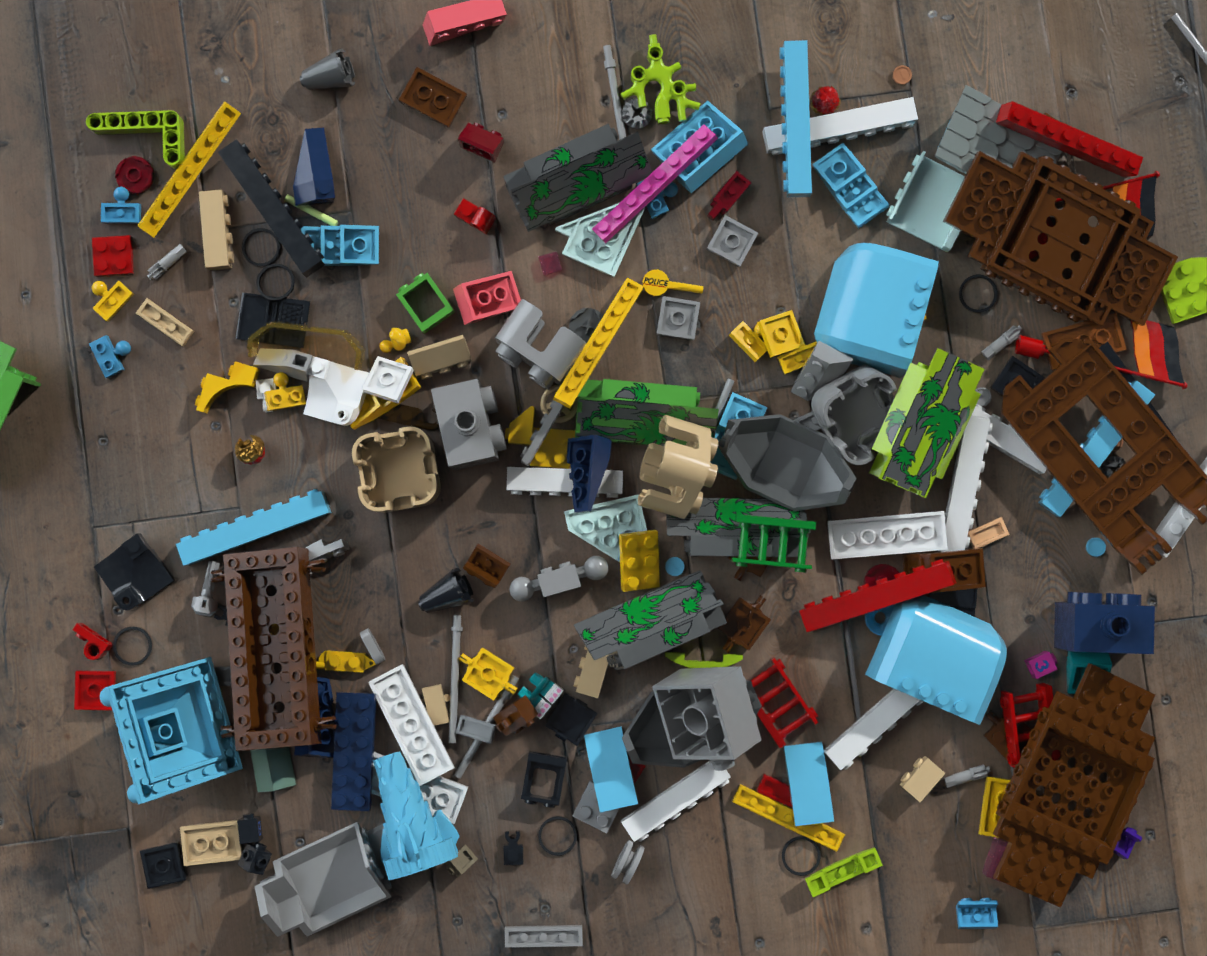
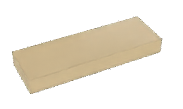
[136,298,195,347]

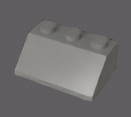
[791,341,853,401]

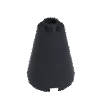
[418,568,474,613]

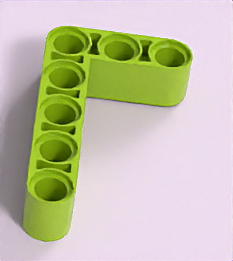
[86,110,185,169]

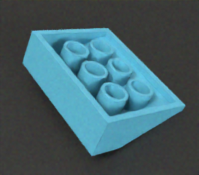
[651,100,748,193]

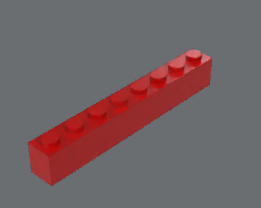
[996,101,1143,178]
[799,559,957,632]

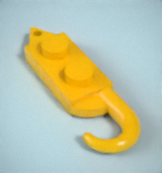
[316,650,376,673]

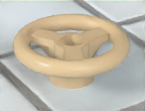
[540,385,578,423]

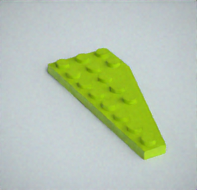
[1161,257,1207,324]

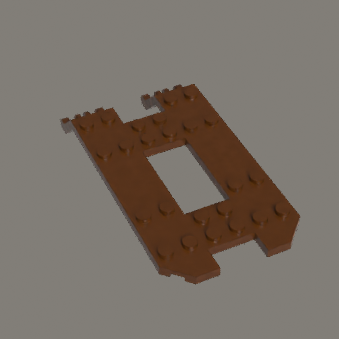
[1001,338,1207,575]

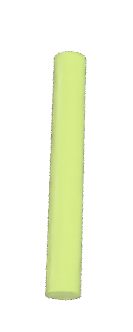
[284,194,338,226]

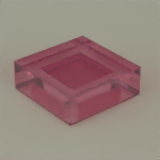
[539,251,562,276]

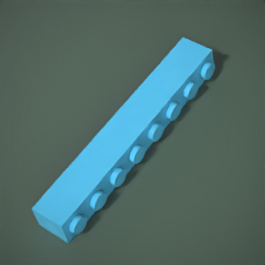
[779,40,812,197]
[1038,381,1155,517]
[176,489,332,566]

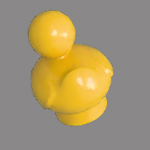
[379,328,411,353]

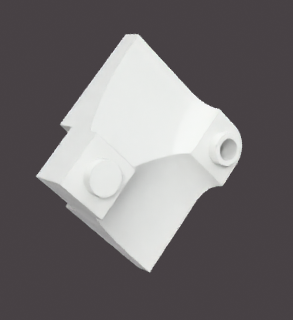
[303,356,369,426]

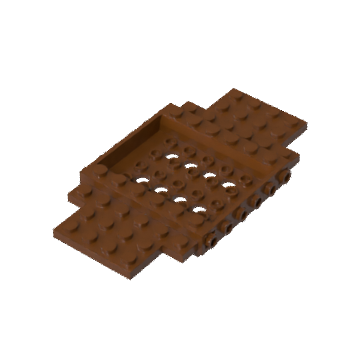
[943,151,1178,326]
[993,663,1156,908]

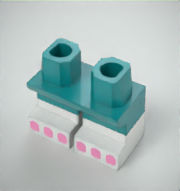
[517,672,564,719]

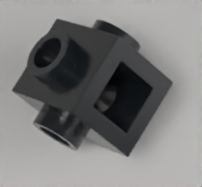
[238,842,272,875]

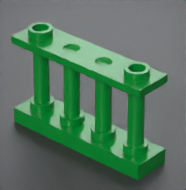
[731,514,816,573]

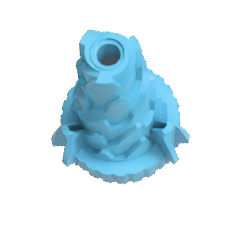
[373,751,459,880]

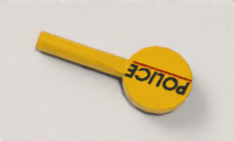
[642,269,703,296]

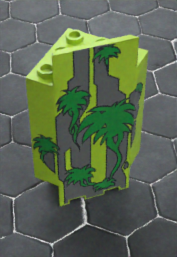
[869,348,985,498]

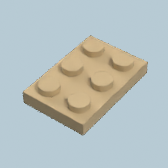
[180,820,243,866]

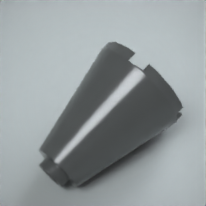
[300,48,355,90]

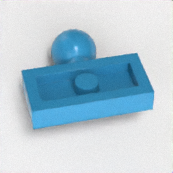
[637,180,678,219]
[101,187,141,224]
[89,335,131,378]

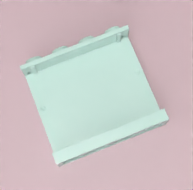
[886,151,965,252]

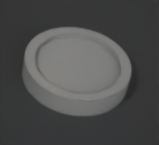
[975,387,991,407]

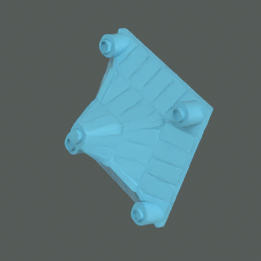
[100,657,243,804]

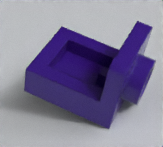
[1113,827,1142,859]

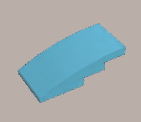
[812,143,889,229]
[301,225,379,266]
[710,392,767,480]
[584,726,638,812]
[784,741,834,826]

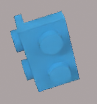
[956,898,998,929]

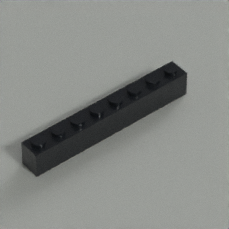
[218,139,325,278]

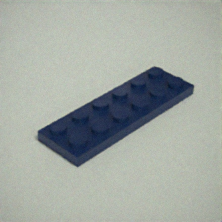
[331,692,376,811]

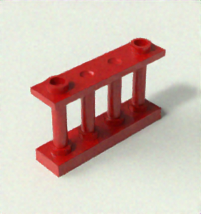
[750,657,819,748]
[1000,682,1060,768]

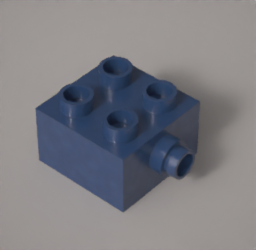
[1054,592,1155,654]

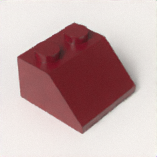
[458,122,504,163]

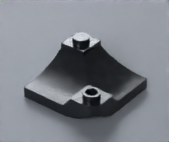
[94,533,175,610]

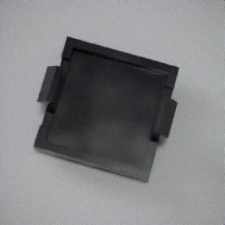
[545,693,598,746]

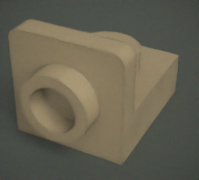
[445,844,478,877]

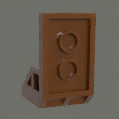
[902,548,986,593]

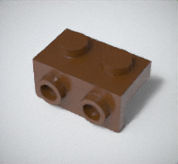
[463,544,511,588]

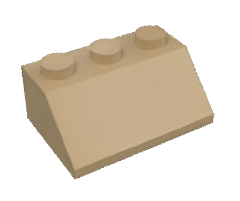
[407,335,472,380]

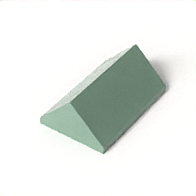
[250,747,296,792]

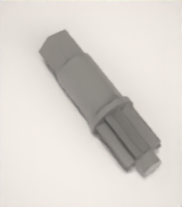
[147,244,187,280]
[981,325,1023,360]
[943,764,991,788]

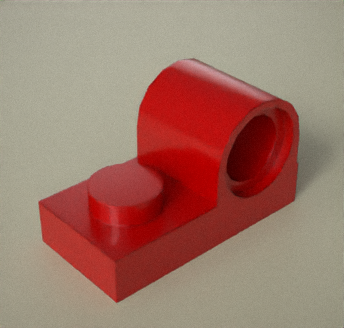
[454,198,496,235]
[72,623,113,660]

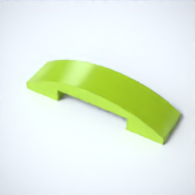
[665,652,743,668]
[805,847,883,897]

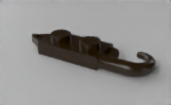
[378,404,439,431]

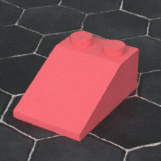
[453,271,521,325]

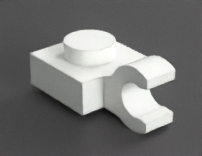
[256,378,277,413]

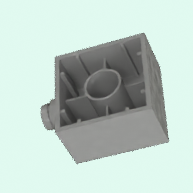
[431,379,507,470]
[652,666,761,771]

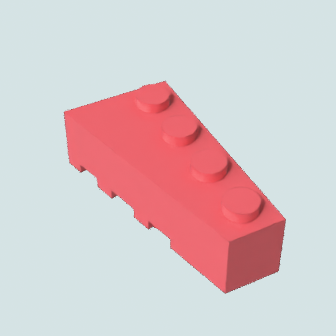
[423,0,507,46]

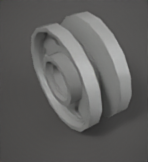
[611,840,645,885]

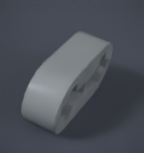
[360,628,386,665]

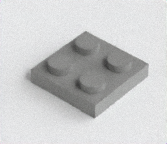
[707,215,758,267]
[656,296,700,340]
[572,781,619,834]

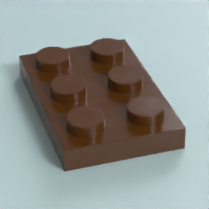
[399,67,467,128]

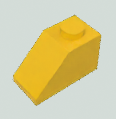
[505,406,535,446]

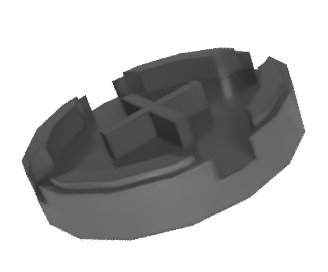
[569,308,603,344]

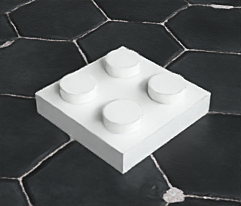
[362,356,414,403]

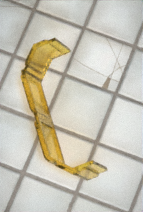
[247,321,365,370]

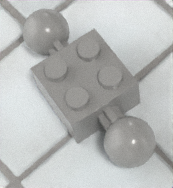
[509,556,609,602]

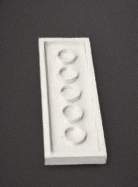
[828,511,948,559]
[368,664,455,786]
[372,752,468,824]

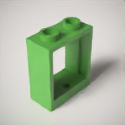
[396,273,455,334]

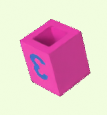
[1024,651,1058,679]

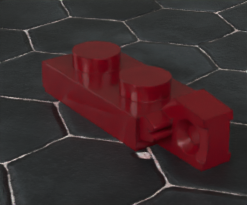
[708,171,751,221]

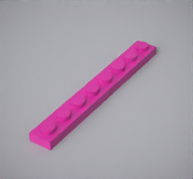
[592,125,718,244]

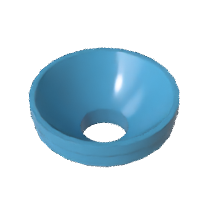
[864,604,895,636]

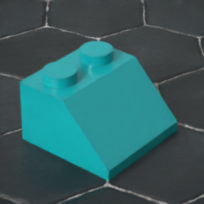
[1066,651,1112,694]

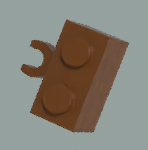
[493,695,538,736]

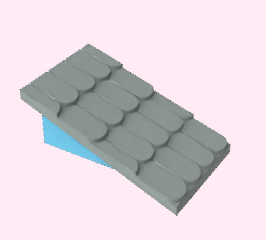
[934,85,1062,174]

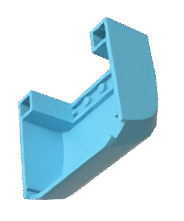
[814,243,939,378]
[865,595,1007,725]

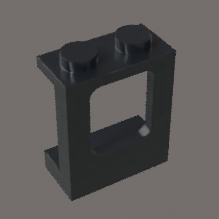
[521,751,567,808]

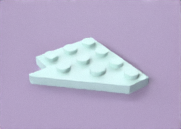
[555,203,645,277]
[564,494,647,562]

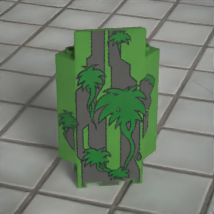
[575,379,719,446]

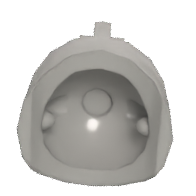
[191,561,220,617]

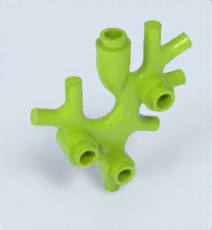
[621,34,700,125]

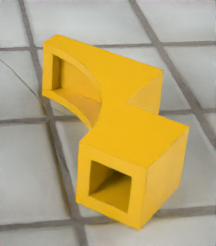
[195,361,260,414]

